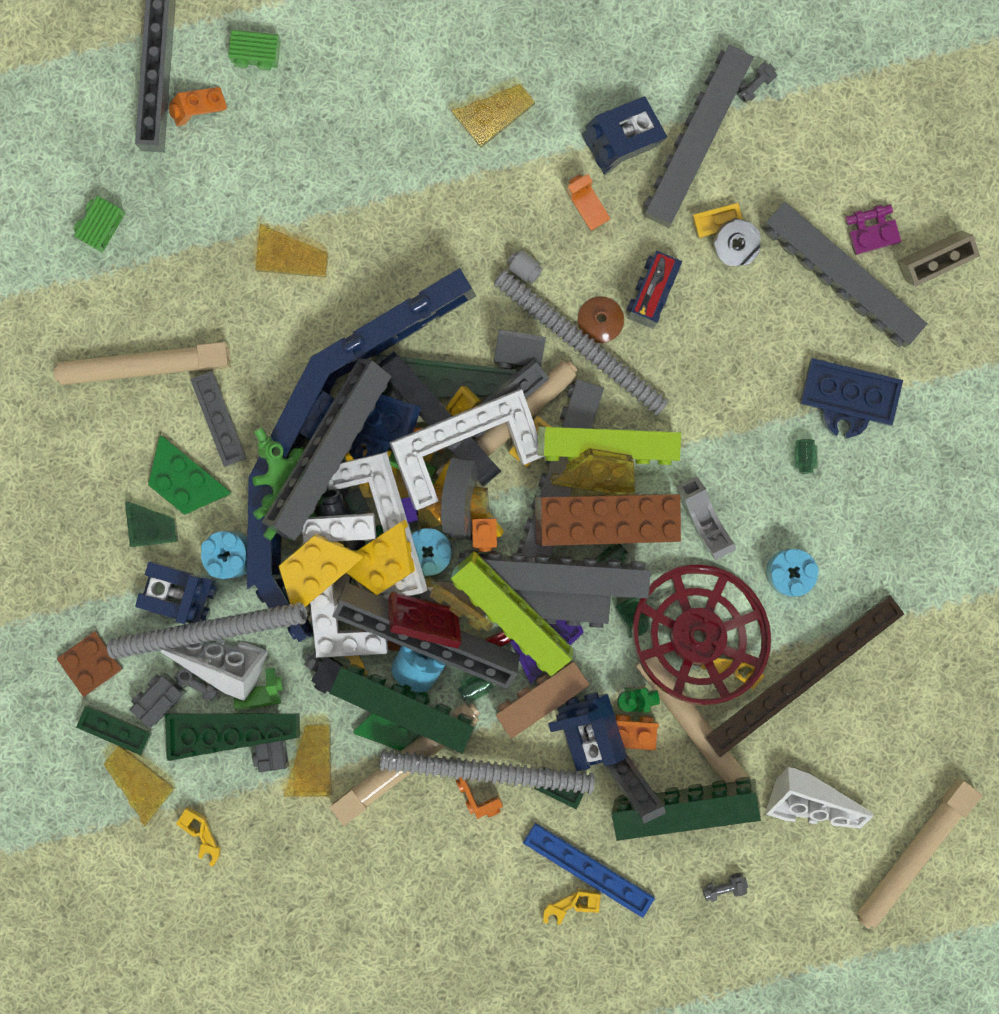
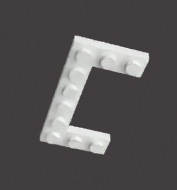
[390,389,543,510]
[328,452,428,599]
[302,513,388,657]

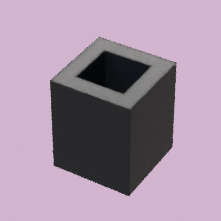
[311,657,345,694]

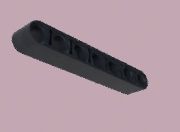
[378,351,501,487]

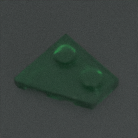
[125,502,178,547]

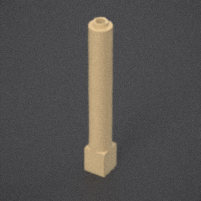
[54,342,231,385]
[436,360,578,475]
[635,657,749,783]
[329,702,480,826]
[857,778,983,929]

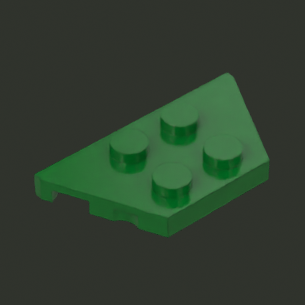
[148,435,232,515]
[353,684,430,751]

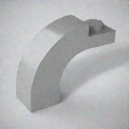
[676,476,736,560]

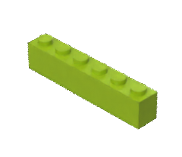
[537,427,681,465]
[451,551,574,676]

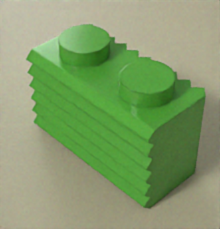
[228,29,281,71]
[73,195,126,253]

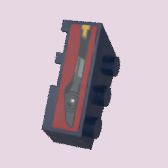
[626,250,682,329]

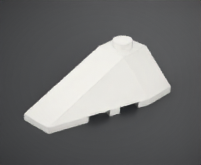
[161,639,267,701]
[766,767,873,829]

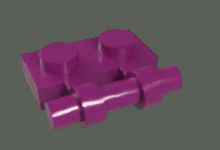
[845,204,902,256]

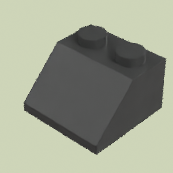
[494,329,546,369]

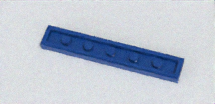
[523,822,655,918]

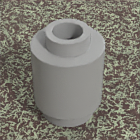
[508,250,543,284]

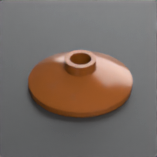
[578,297,624,343]

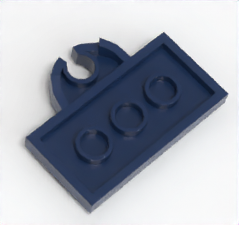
[800,358,903,439]
[349,394,421,460]

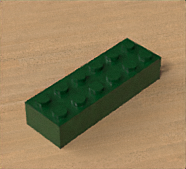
[329,664,477,754]
[611,777,761,841]

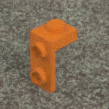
[169,87,227,126]
[567,174,610,231]
[472,518,497,552]
[456,777,503,819]

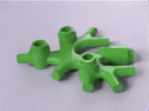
[253,427,318,541]

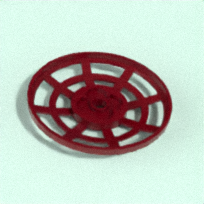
[632,564,771,705]

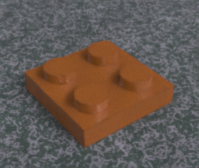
[57,631,123,697]

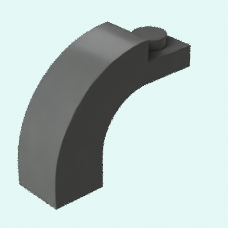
[441,458,478,541]

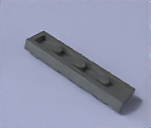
[474,359,550,439]
[190,371,247,467]
[605,753,666,823]

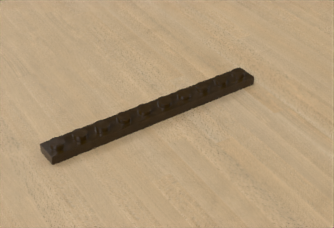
[704,595,904,757]

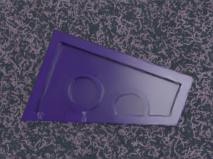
[510,620,584,684]

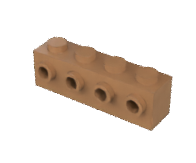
[495,660,590,739]

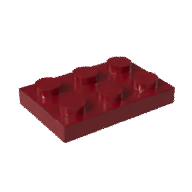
[388,592,461,649]

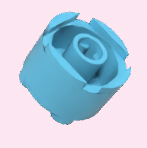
[412,528,452,576]
[201,531,247,579]
[767,549,819,597]
[391,646,446,692]

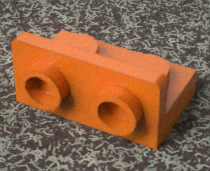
[616,714,659,750]

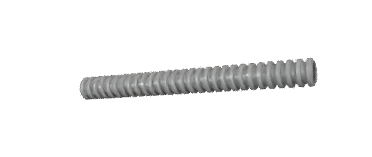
[494,270,669,416]
[107,602,307,659]
[380,749,595,794]

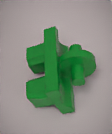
[617,686,660,713]

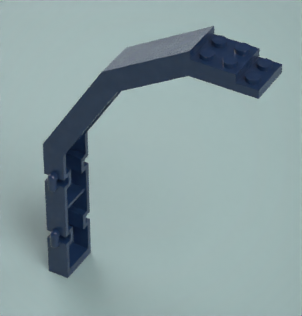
[247,268,476,642]

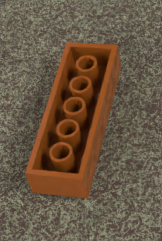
[535,493,681,546]

